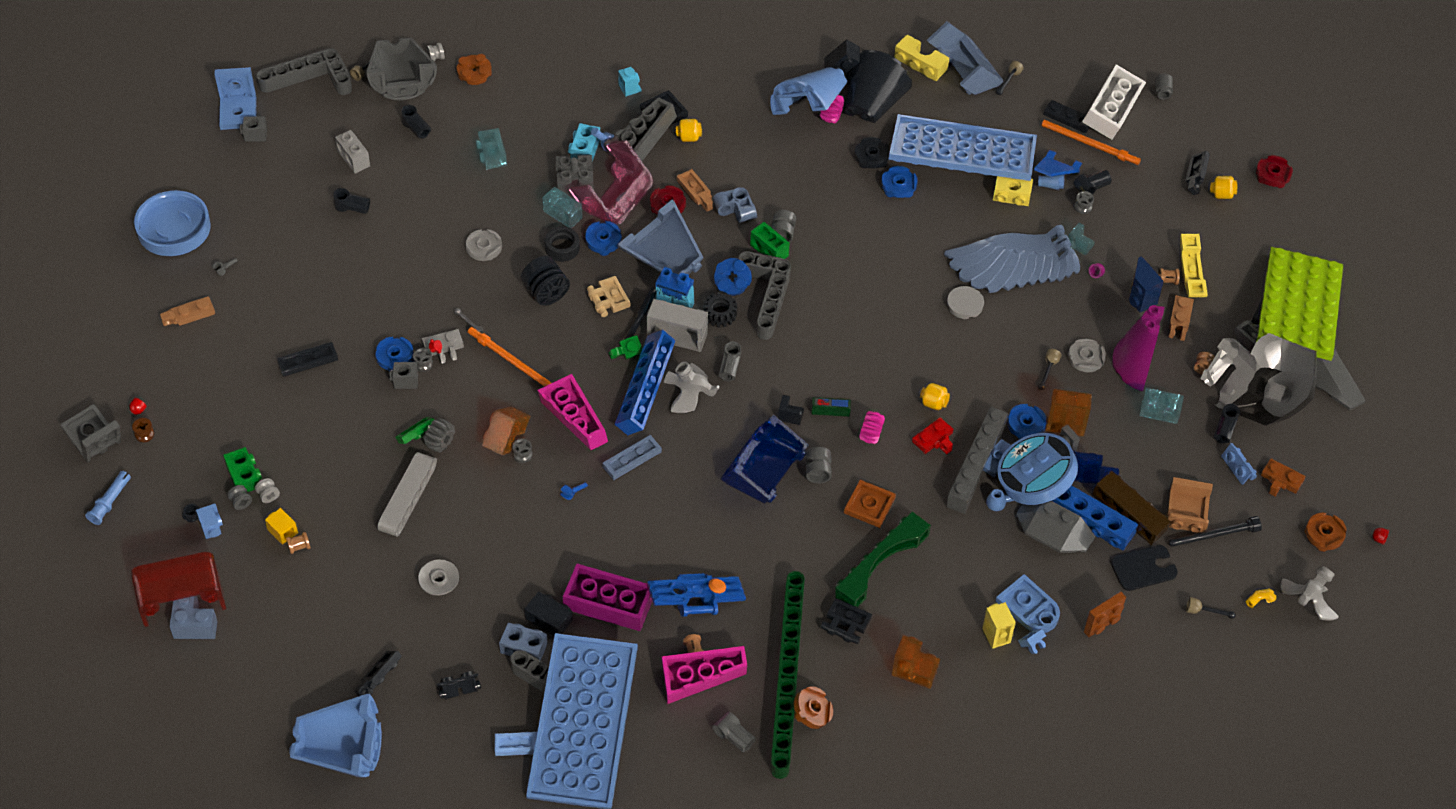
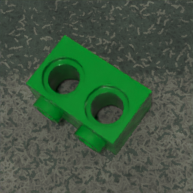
[750,222,790,259]
[223,447,262,492]

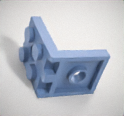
[215,67,257,130]

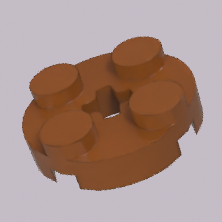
[457,54,492,85]
[1305,512,1347,552]
[794,686,833,729]

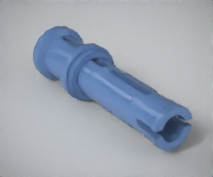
[85,471,131,525]

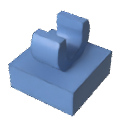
[1018,629,1046,654]

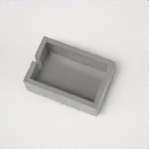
[647,299,708,352]

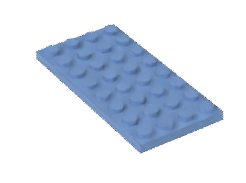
[889,114,1037,181]
[526,633,638,809]

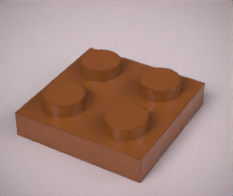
[844,480,896,528]
[1084,592,1126,637]

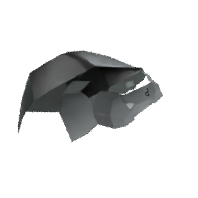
[1201,333,1317,426]

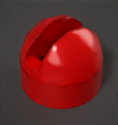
[129,397,147,415]
[1373,528,1389,545]

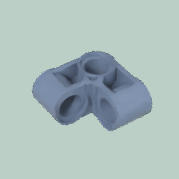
[713,187,757,223]

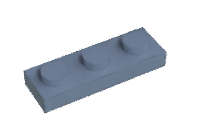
[602,435,662,480]

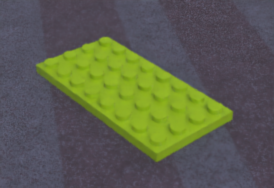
[1256,247,1343,361]

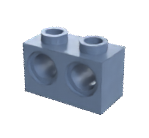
[499,623,548,661]

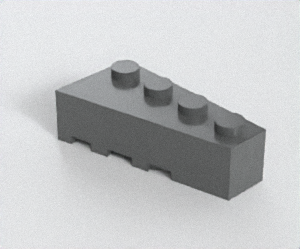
[604,98,677,169]

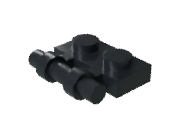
[821,598,872,645]

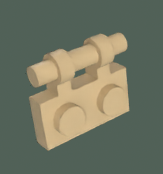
[587,276,630,317]

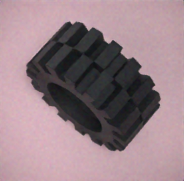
[704,292,737,328]

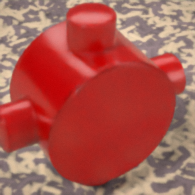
[429,339,442,354]

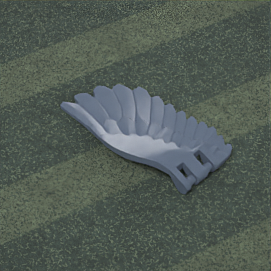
[944,225,1080,293]

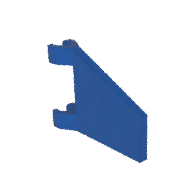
[1034,150,1082,177]

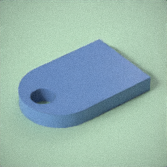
[996,574,1060,633]

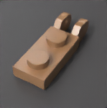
[1169,295,1194,341]

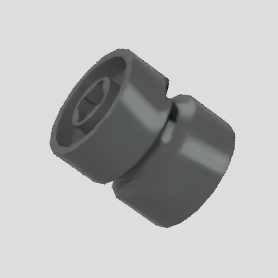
[771,210,797,242]
[806,447,832,484]

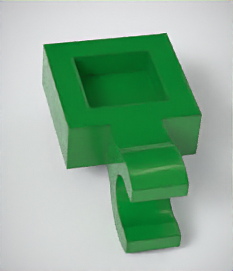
[608,335,642,360]

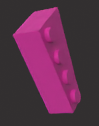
[537,374,608,450]
[662,646,747,704]

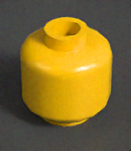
[676,119,702,142]
[1210,176,1237,199]
[920,383,950,410]

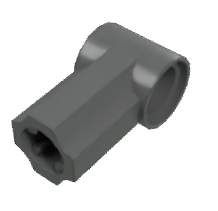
[719,341,741,382]
[712,712,756,753]

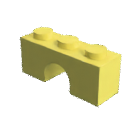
[894,34,949,81]

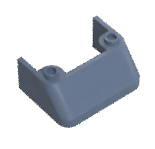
[927,21,1004,95]

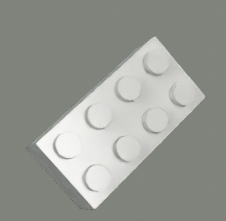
[1082,65,1146,140]

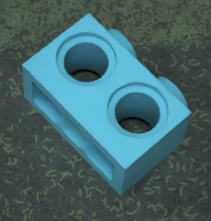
[568,123,600,162]

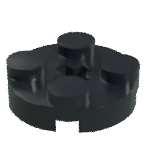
[855,137,890,169]

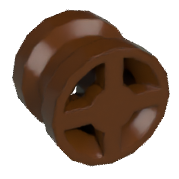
[132,418,155,442]

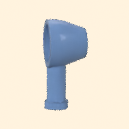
[591,127,615,152]
[986,489,1014,511]

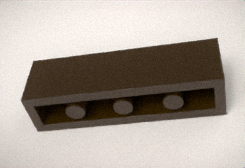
[1092,471,1171,545]

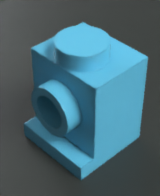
[618,67,641,97]

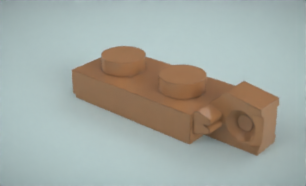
[676,169,713,211]
[160,296,215,326]

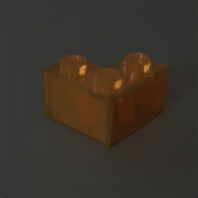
[482,407,531,455]
[892,635,941,689]

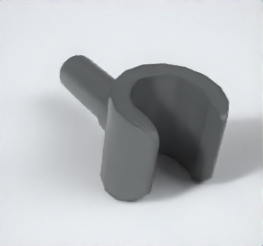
[212,258,238,276]

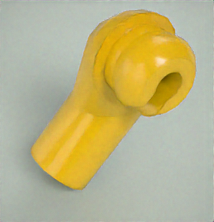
[1245,589,1276,608]

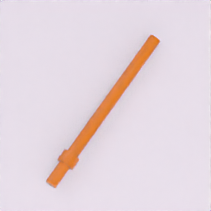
[1042,120,1141,165]
[468,327,552,387]

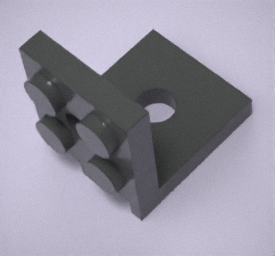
[60,404,121,463]

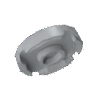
[466,229,502,261]
[947,286,984,319]
[1068,338,1106,372]

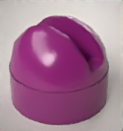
[1089,263,1105,278]

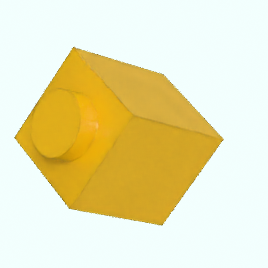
[265,508,298,545]

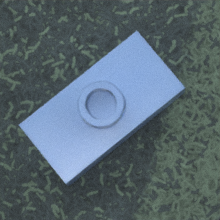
[495,732,537,756]

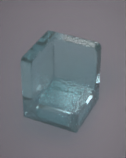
[1069,223,1095,255]

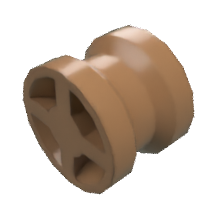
[1194,352,1215,375]

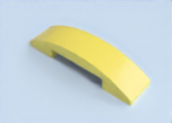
[1180,234,1208,297]

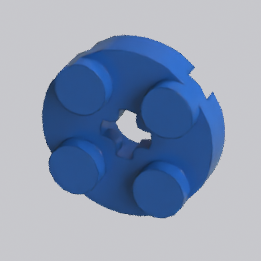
[881,166,918,198]
[585,221,622,256]
[714,258,752,296]
[376,337,413,372]
[1007,404,1046,440]

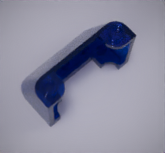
[721,415,809,504]

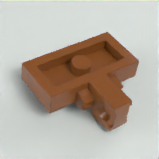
[1261,458,1306,497]

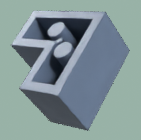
[170,591,217,639]

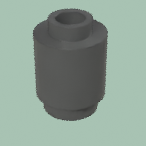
[1155,74,1173,100]

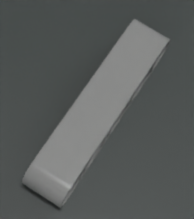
[378,452,437,537]

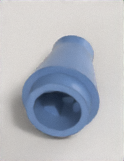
[1038,175,1065,190]

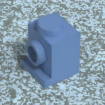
[196,504,223,539]

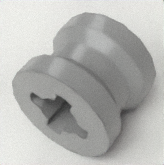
[427,42,445,61]
[255,478,280,503]

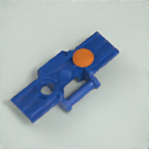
[647,573,746,617]

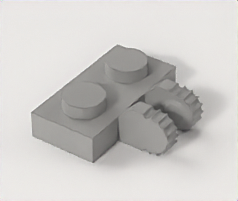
[422,329,464,364]

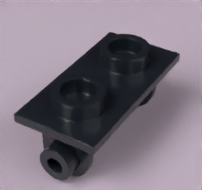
[437,671,481,700]

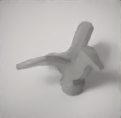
[664,362,719,413]
[1281,565,1339,621]

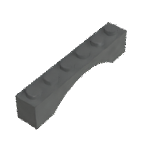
[947,406,1008,514]

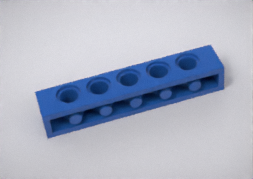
[615,329,676,435]
[1052,485,1138,551]

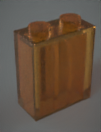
[1046,389,1092,436]

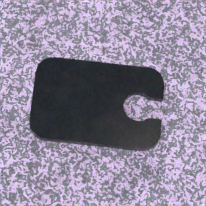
[1111,545,1178,591]

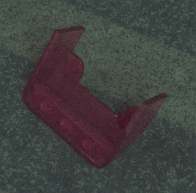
[569,140,653,225]

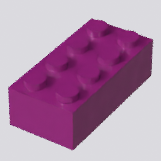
[563,564,652,632]

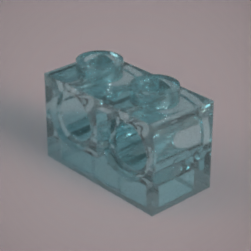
[476,128,507,170]
[543,187,583,228]
[1139,388,1184,424]

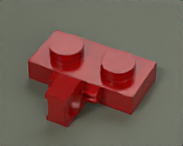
[912,417,954,455]

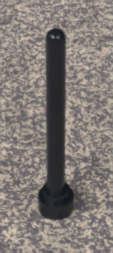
[1168,516,1262,547]

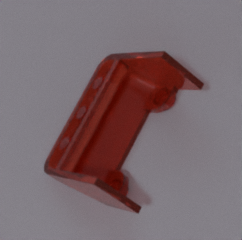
[131,552,226,627]

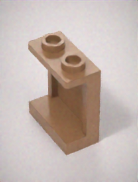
[1167,477,1213,533]

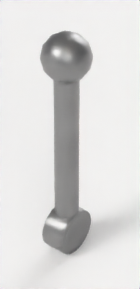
[454,308,483,333]

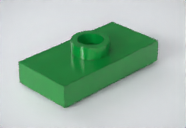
[395,417,434,444]

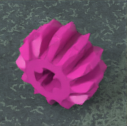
[820,94,844,123]
[859,411,885,444]

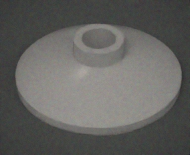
[418,560,459,595]

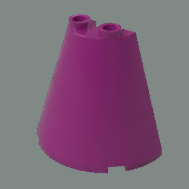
[1112,305,1165,391]

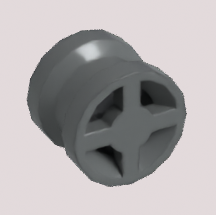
[1074,191,1094,214]
[413,348,433,372]
[512,438,533,463]
[227,485,252,510]

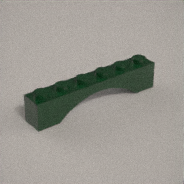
[835,511,931,608]

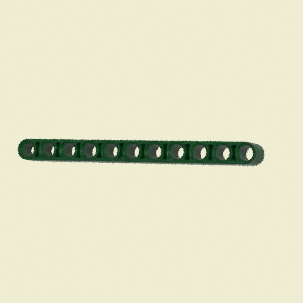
[771,571,805,779]

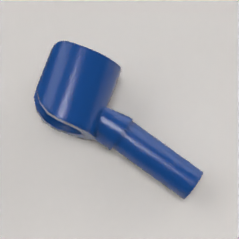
[560,482,588,500]

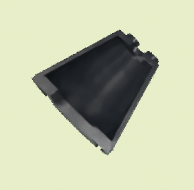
[842,50,912,123]

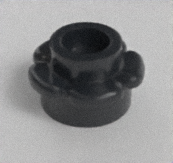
[182,504,200,523]

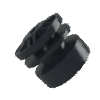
[521,256,570,306]

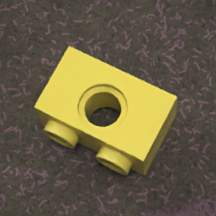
[993,176,1033,206]
[982,602,1016,649]

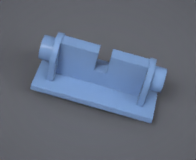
[1221,443,1257,485]

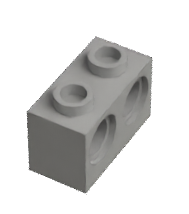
[335,130,370,173]

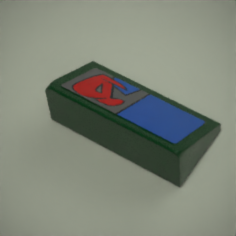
[812,397,851,417]

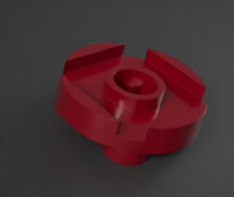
[1256,155,1293,188]
[650,186,686,215]

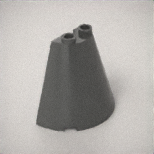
[366,37,437,100]

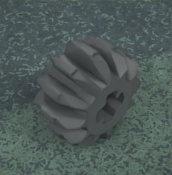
[423,418,455,452]

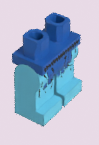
[655,267,694,308]

